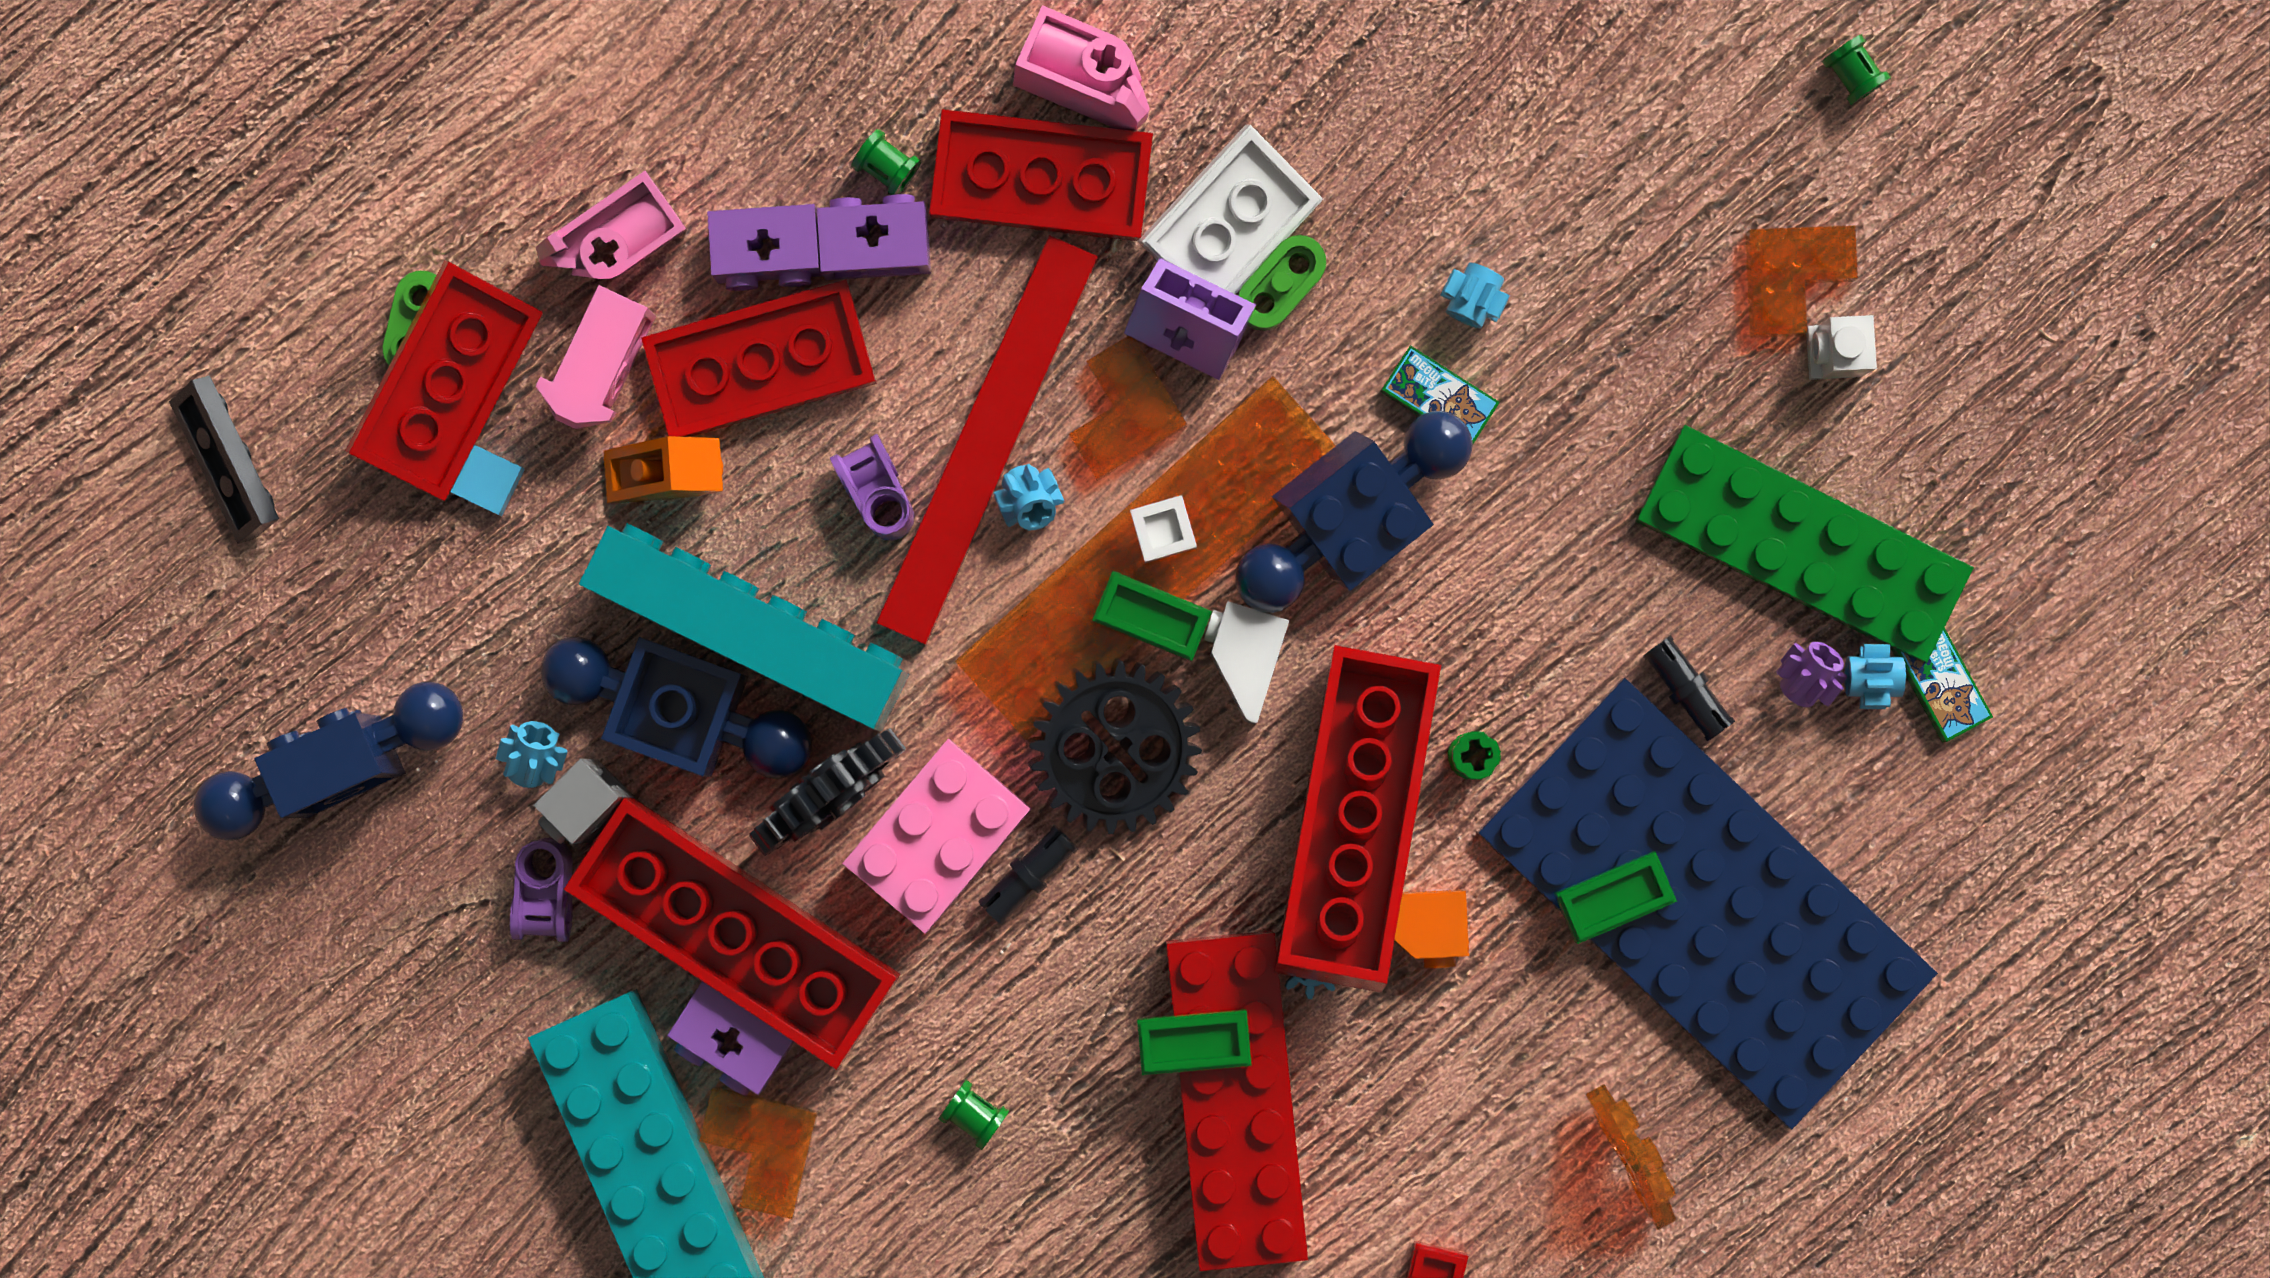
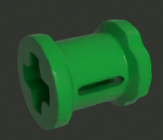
[1821,34,1891,105]
[851,129,921,195]
[1447,731,1501,780]
[938,1080,1009,1150]

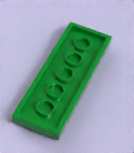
[1635,425,1974,663]

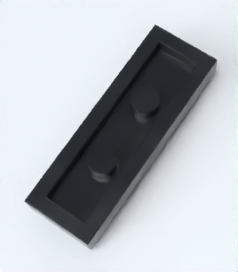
[169,375,279,544]

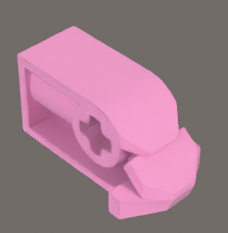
[1013,5,1150,131]
[535,171,687,279]
[536,285,656,429]

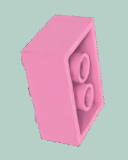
[842,739,1032,934]

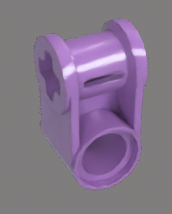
[830,434,915,541]
[510,837,573,942]

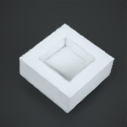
[1130,495,1197,563]

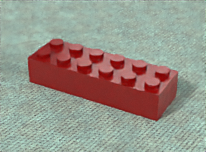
[1274,645,1441,993]
[564,798,901,1070]
[1166,930,1308,1271]

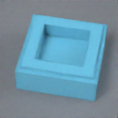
[451,445,525,516]

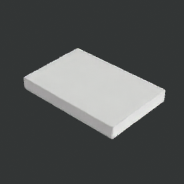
[1138,125,1323,294]

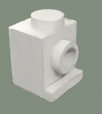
[1806,315,1877,380]

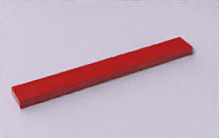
[877,235,1098,645]

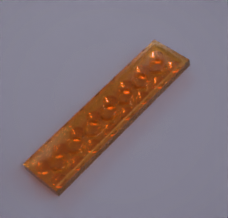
[955,376,1336,740]

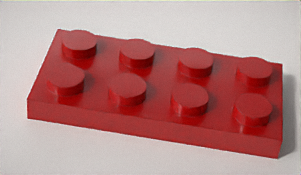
[929,109,1153,241]
[345,260,543,501]
[641,279,877,437]

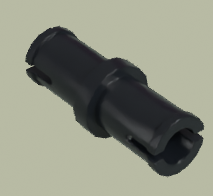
[1643,635,1735,742]
[978,825,1078,925]

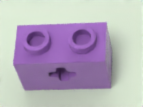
[817,194,931,280]
[707,204,823,291]
[1124,258,1256,380]
[667,981,795,1096]

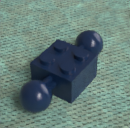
[1235,411,1473,613]
[541,637,812,779]
[194,682,463,841]

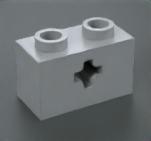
[533,758,636,844]

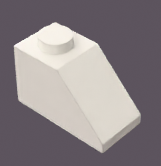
[1204,601,1289,724]

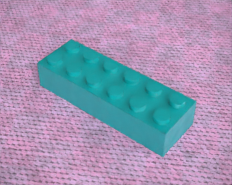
[578,523,910,731]
[528,989,764,1278]

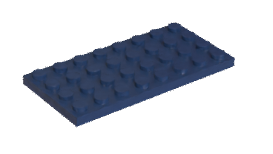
[1476,678,1938,1130]

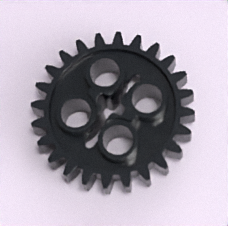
[1026,658,1202,834]
[749,728,906,856]

